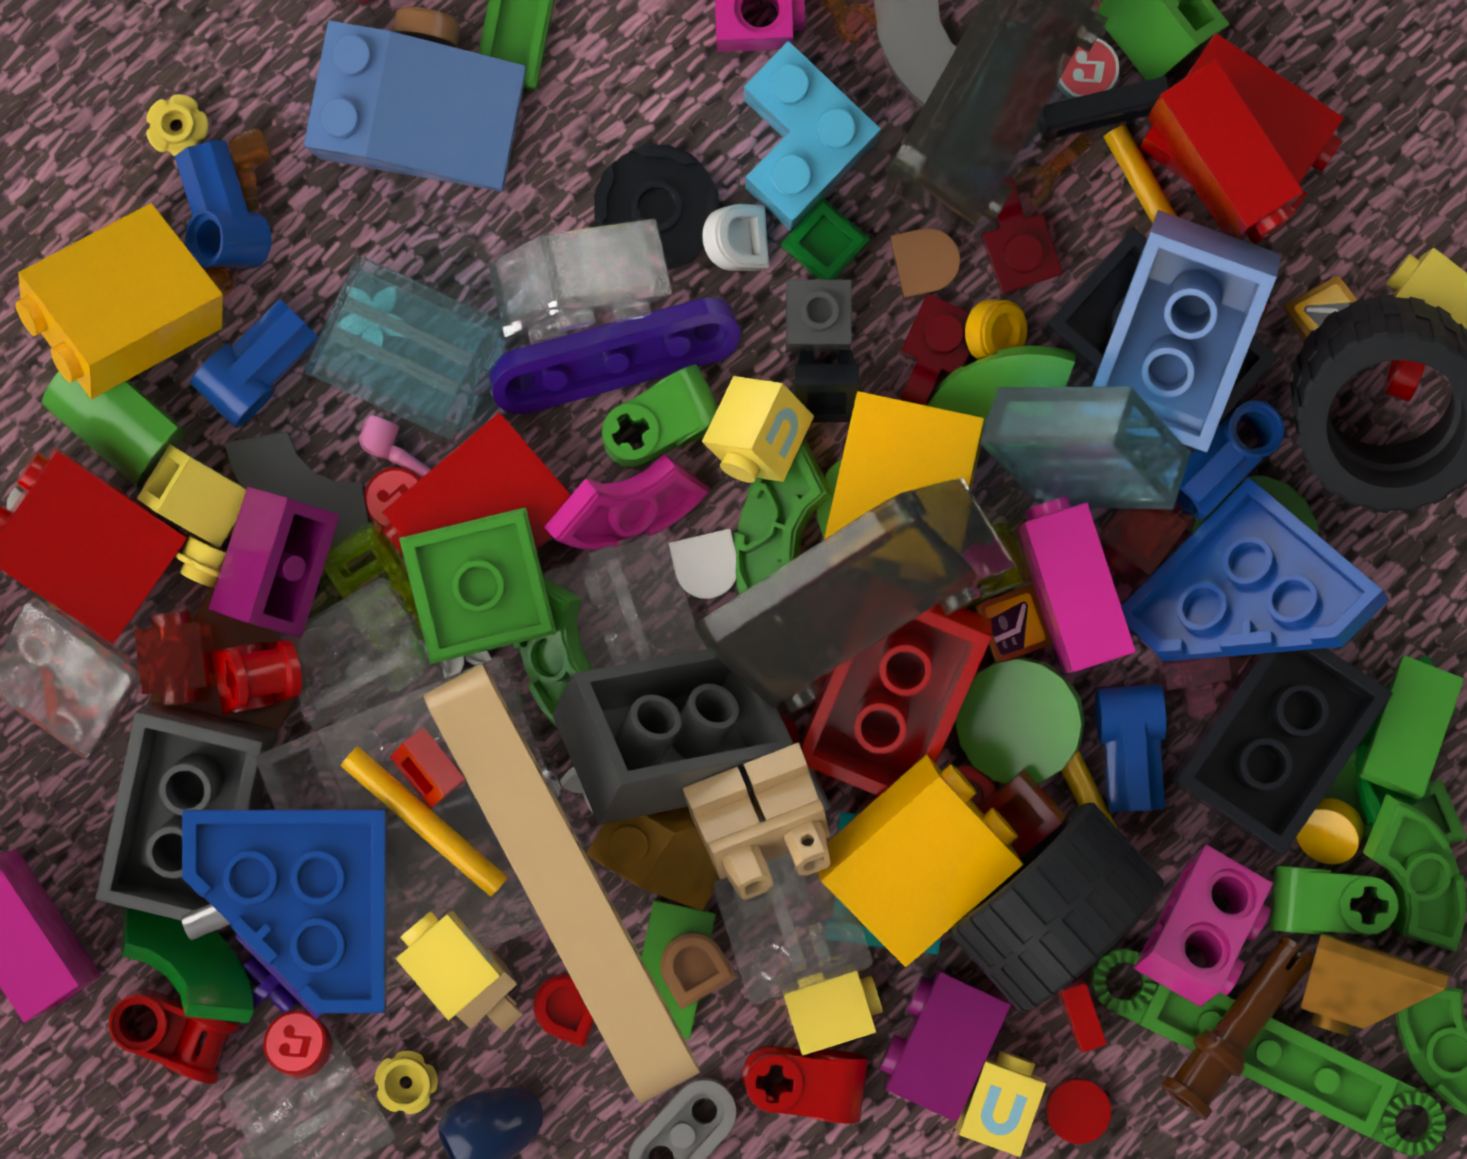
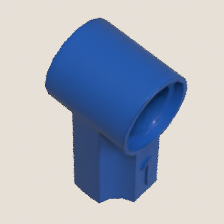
[174,140,272,269]
[190,299,321,428]
[1161,400,1285,521]
[1095,684,1166,812]

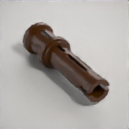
[1160,936,1314,1120]

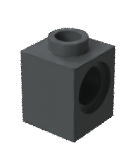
[786,280,852,352]

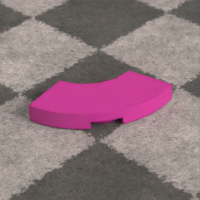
[544,454,711,550]

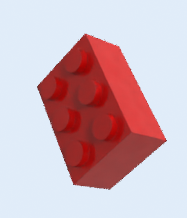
[800,570,992,796]

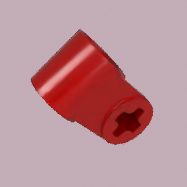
[210,639,302,716]
[108,989,240,1084]
[742,1045,868,1124]

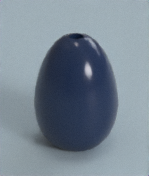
[438,1087,544,1159]

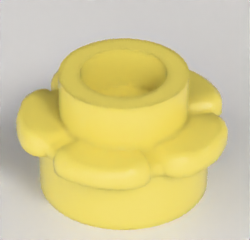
[146,94,209,156]
[175,534,227,588]
[374,1050,438,1114]

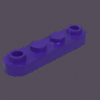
[489,298,740,414]

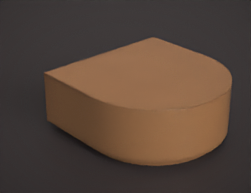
[392,7,461,48]
[890,228,960,300]
[660,932,737,1010]

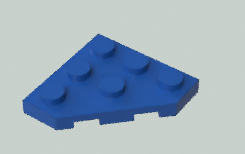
[1121,477,1389,662]
[182,809,387,1013]

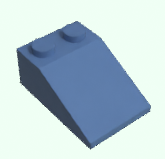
[304,20,527,192]
[1084,210,1281,453]

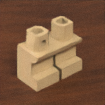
[682,742,831,900]

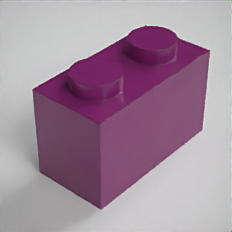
[209,486,340,638]
[879,968,1011,1123]

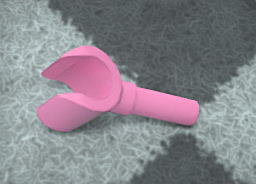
[359,415,432,479]

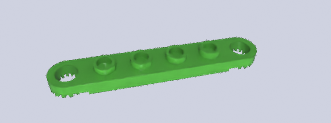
[1090,948,1446,1156]

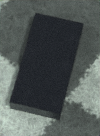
[1036,76,1169,141]

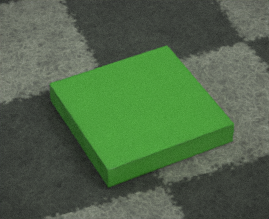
[399,507,556,664]

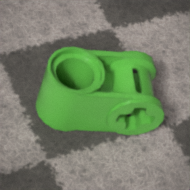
[602,364,719,468]
[1270,865,1399,935]

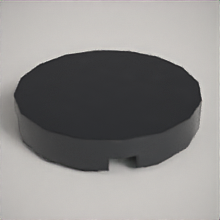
[594,145,719,271]

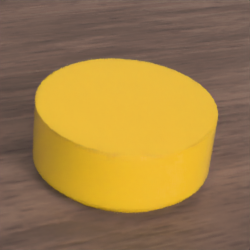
[965,299,1027,360]
[1296,798,1364,864]

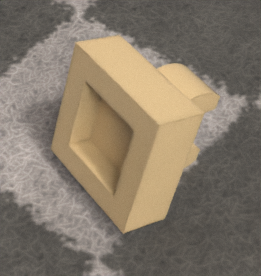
[456,947,523,1033]

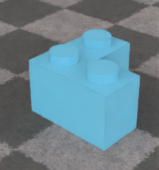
[743,41,881,232]

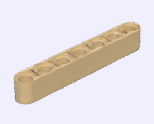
[423,663,701,1105]

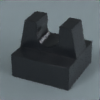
[795,350,860,423]

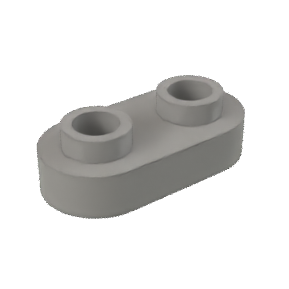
[629,1078,736,1159]

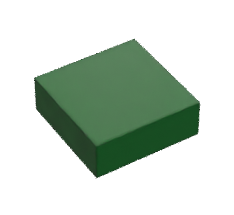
[780,197,870,280]

